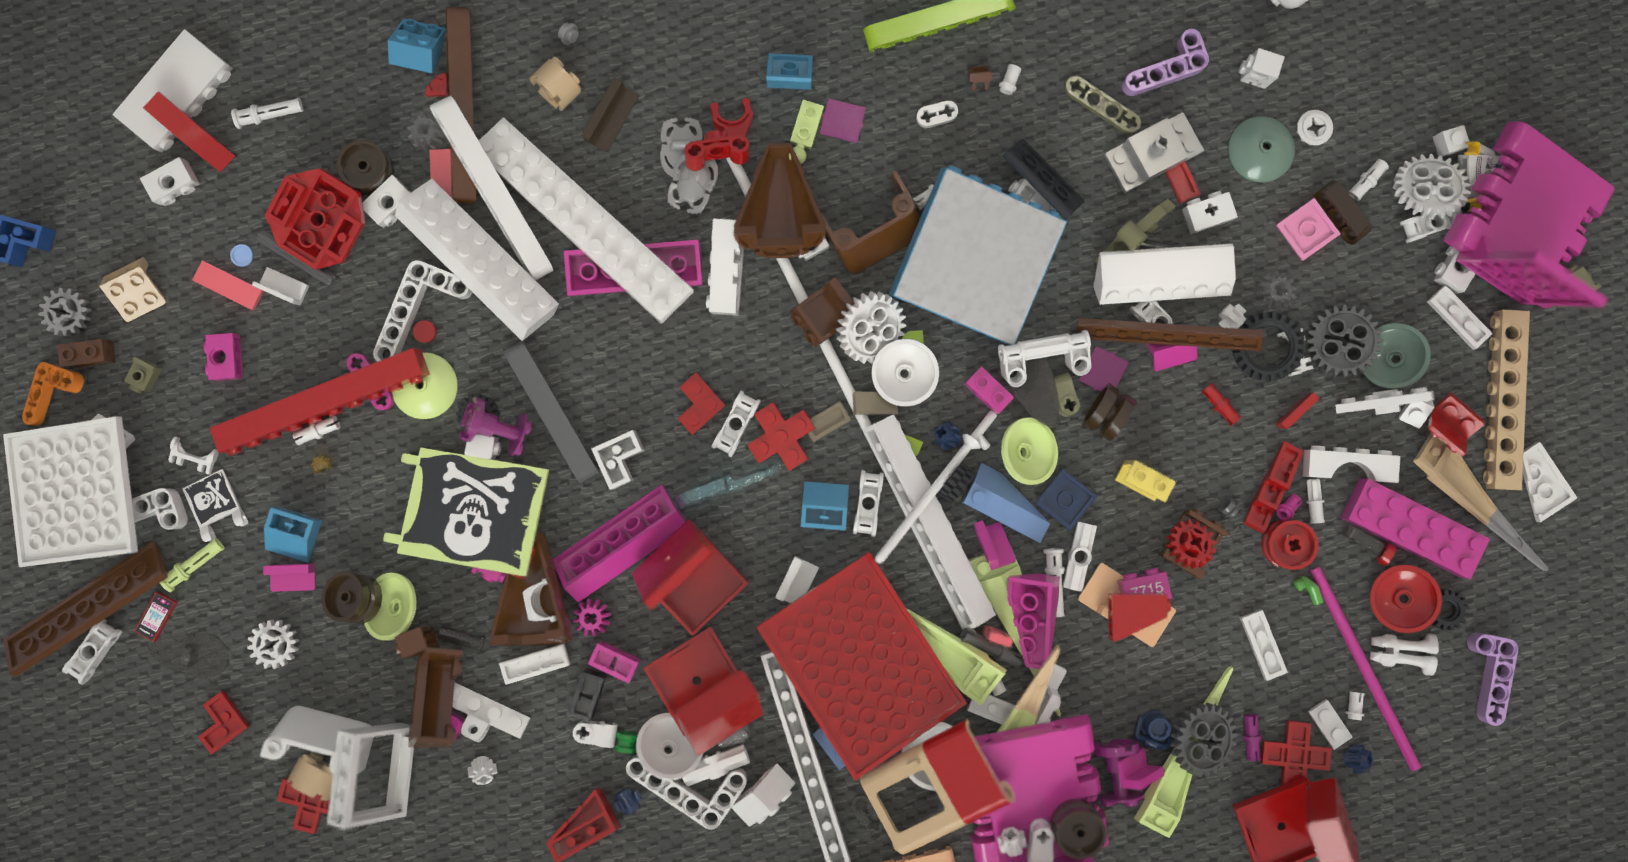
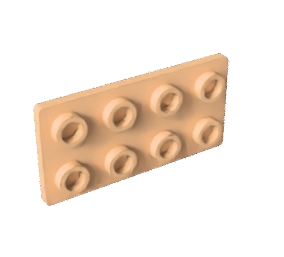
[1078,563,1176,647]

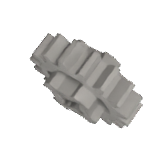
[38,288,92,337]

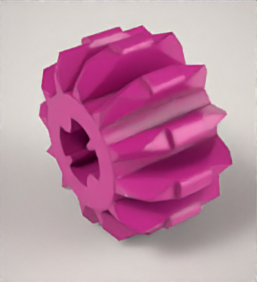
[573,598,611,637]

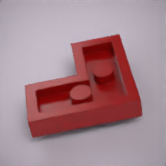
[678,373,726,435]
[198,691,250,755]

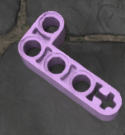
[1122,29,1209,96]
[1467,632,1518,726]

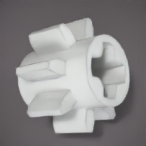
[1218,304,1247,328]
[467,756,497,785]
[997,827,1027,857]

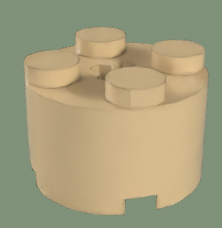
[529,56,581,111]
[287,752,333,801]

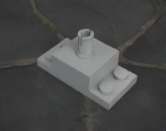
[1104,112,1204,193]

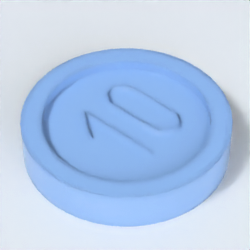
[230,244,253,267]

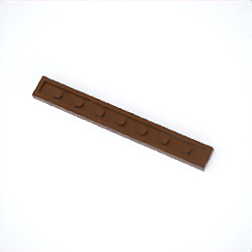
[1077,318,1264,351]

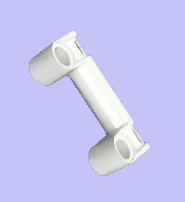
[998,330,1091,387]

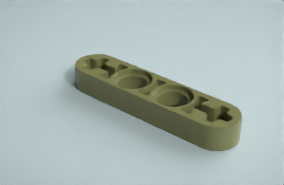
[1064,76,1141,134]

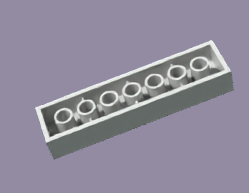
[395,179,559,341]

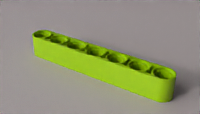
[863,0,1015,52]

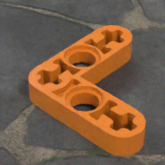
[22,362,84,426]

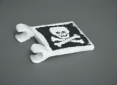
[183,469,248,542]

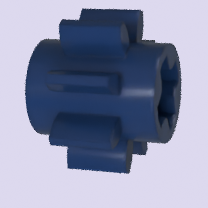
[934,421,962,451]
[1344,745,1373,773]
[613,787,642,815]

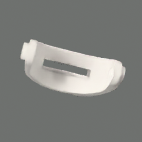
[523,578,557,622]

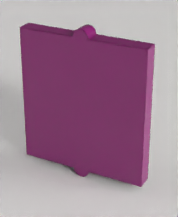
[820,98,866,143]
[1079,346,1129,392]

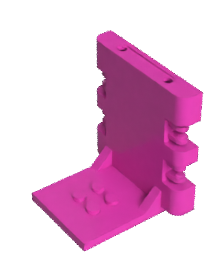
[1443,121,1615,308]
[970,714,1109,862]

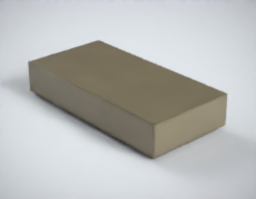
[853,391,898,416]
[808,401,851,443]

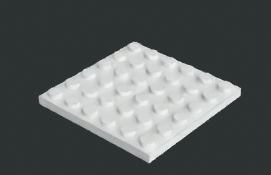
[3,417,138,567]

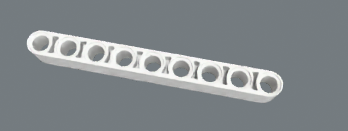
[430,96,553,281]

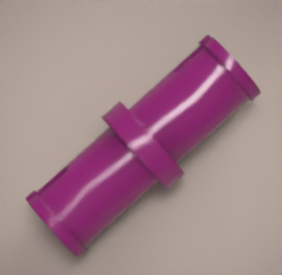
[1243,713,1262,761]

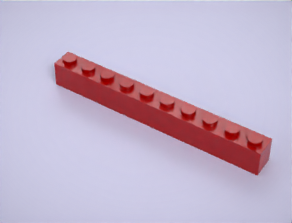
[210,348,430,456]

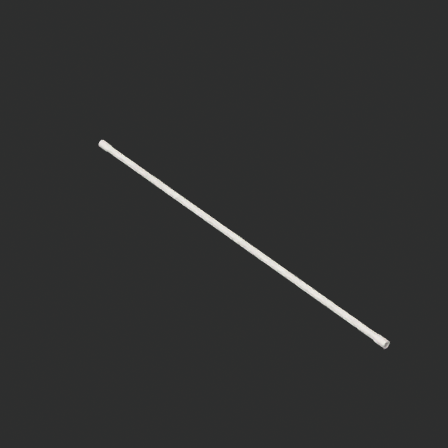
[726,158,1006,696]

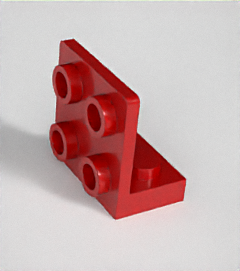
[1428,392,1485,457]

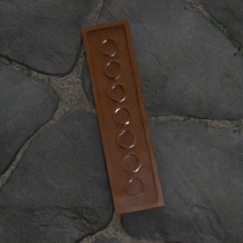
[3,541,168,677]

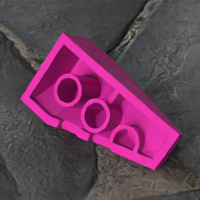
[1007,574,1060,669]

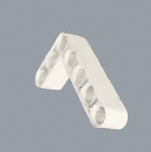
[373,260,473,362]
[626,755,747,829]

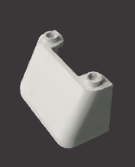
[260,706,374,774]

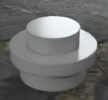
[558,23,579,45]

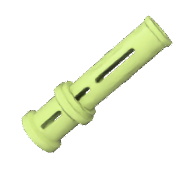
[160,538,225,592]

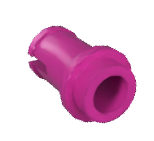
[1277,494,1302,520]

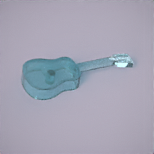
[676,461,782,509]

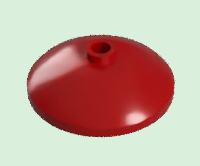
[1370,565,1442,633]

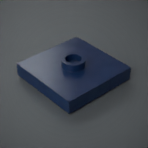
[1034,468,1098,531]

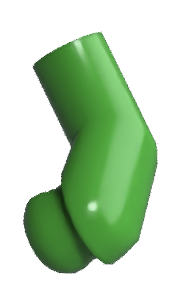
[1293,576,1324,605]

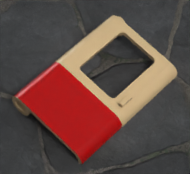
[860,719,1015,855]

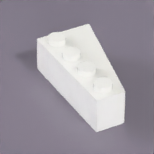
[706,219,744,316]

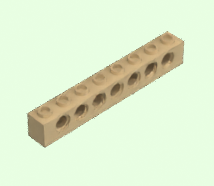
[1483,310,1530,490]

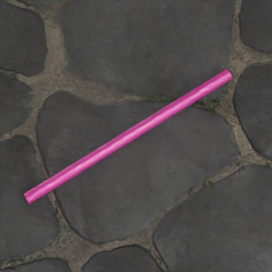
[1309,566,1421,771]

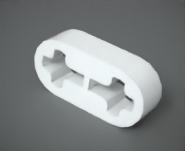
[916,101,958,128]

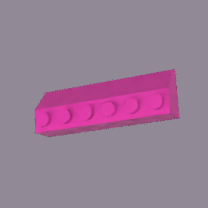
[564,240,702,296]
[553,484,686,602]

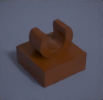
[967,66,992,91]

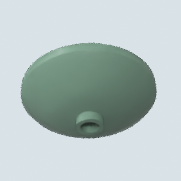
[1228,116,1295,183]
[1361,323,1431,389]

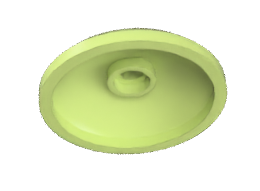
[392,353,458,419]
[1001,418,1058,485]
[364,573,417,641]

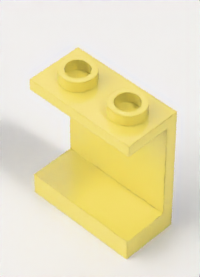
[1114,460,1176,502]

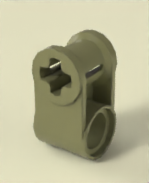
[1046,372,1080,417]

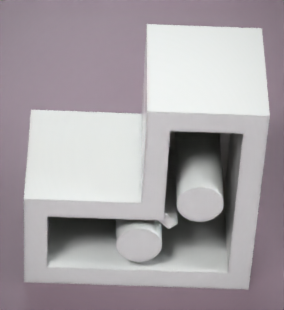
[592,430,645,490]
[731,764,795,827]

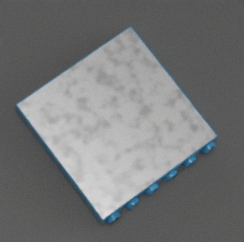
[889,165,1067,345]

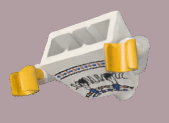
[1458,141,1505,212]

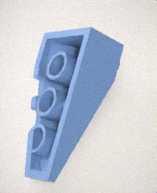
[961,463,1050,543]

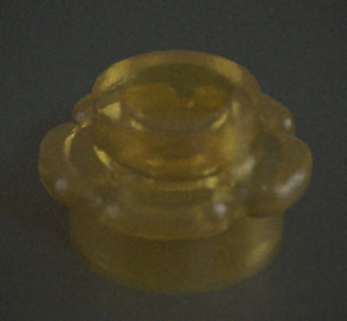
[309,455,332,474]

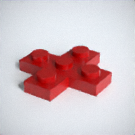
[747,402,816,471]
[1260,720,1332,786]
[277,777,330,834]

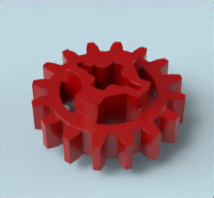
[1167,519,1216,569]

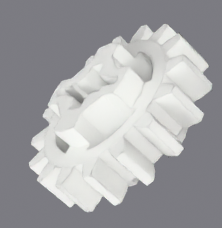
[247,619,299,669]

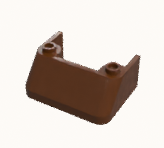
[821,171,920,274]
[408,647,463,748]

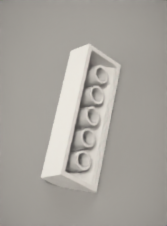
[1093,244,1236,304]

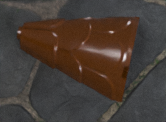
[733,143,825,258]
[490,529,573,646]

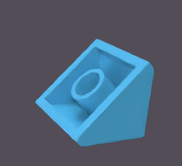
[766,53,813,90]

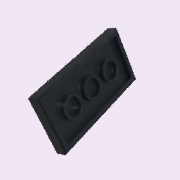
[1003,139,1085,220]

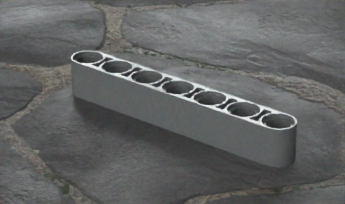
[503,340,600,483]

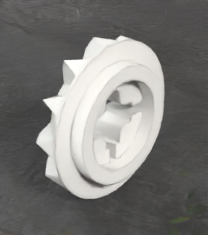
[1297,110,1333,145]

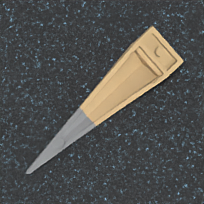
[1413,433,1549,571]

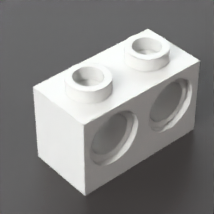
[1239,48,1285,89]

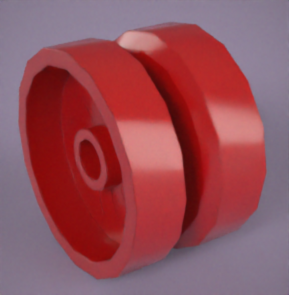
[1260,520,1319,570]

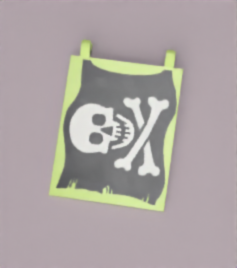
[383,448,549,577]

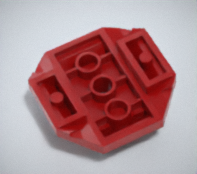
[265,168,365,270]

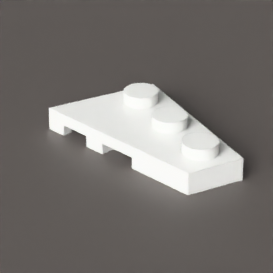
[1523,442,1577,522]

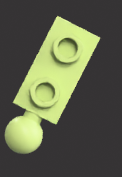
[789,100,824,164]

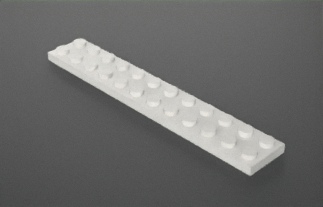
[479,117,693,324]

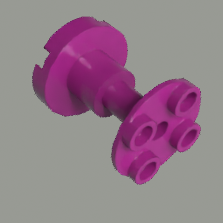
[459,397,532,456]
[1094,739,1145,807]

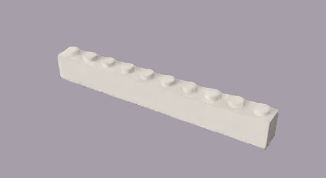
[863,414,996,629]
[761,650,851,862]

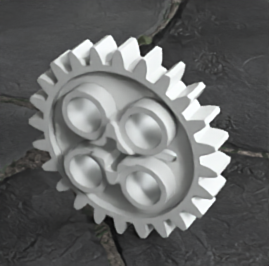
[1393,154,1471,220]
[836,291,906,364]

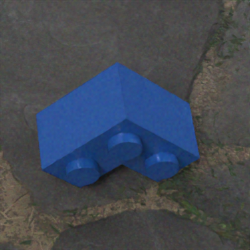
[0,215,56,267]

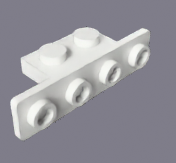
[1035,664,1067,725]

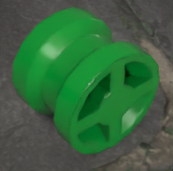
[614,731,638,754]

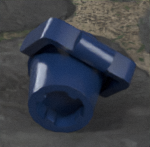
[1133,710,1173,750]

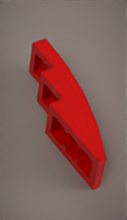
[143,91,235,172]
[1243,441,1304,533]

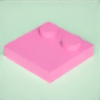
[1276,198,1340,261]

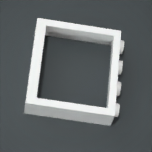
[327,723,414,829]

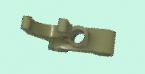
[1094,199,1176,264]

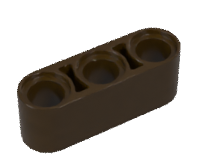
[1314,180,1372,245]

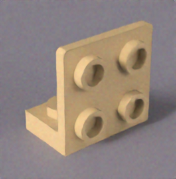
[99,257,166,322]

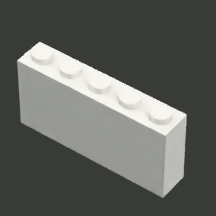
[112,29,233,153]

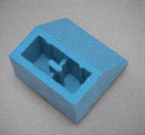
[388,19,446,73]
[801,481,849,530]
[264,507,322,563]

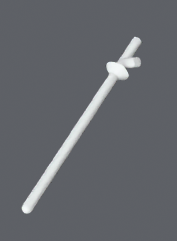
[875,411,997,563]

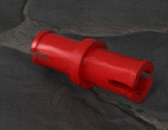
[1201,383,1242,426]

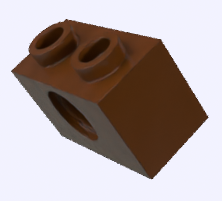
[57,339,116,369]
[394,626,440,658]

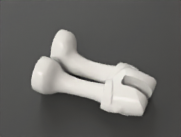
[1370,633,1439,676]

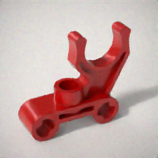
[684,98,753,171]

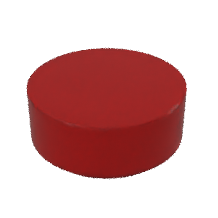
[413,321,437,343]
[1376,543,1396,566]

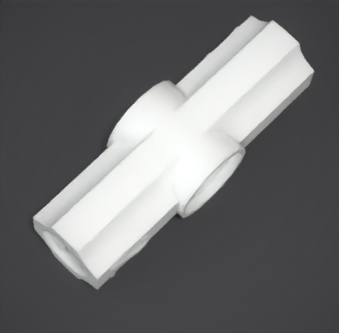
[1062,522,1097,591]
[683,744,750,787]

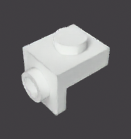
[1399,389,1434,429]

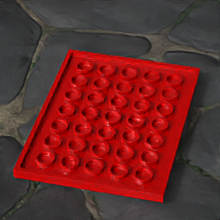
[756,552,967,781]

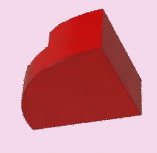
[425,73,448,97]

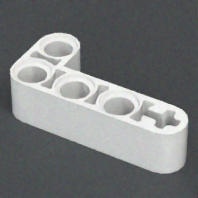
[132,488,188,529]

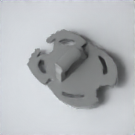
[660,117,703,178]
[667,154,718,214]

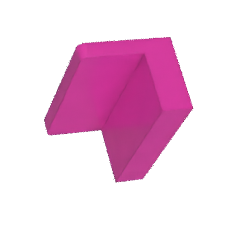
[1146,343,1197,371]
[974,520,1016,571]
[263,563,316,592]
[1117,748,1164,790]

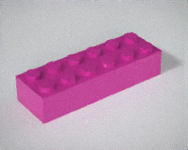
[1340,478,1490,579]

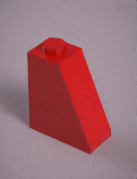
[1108,592,1171,641]

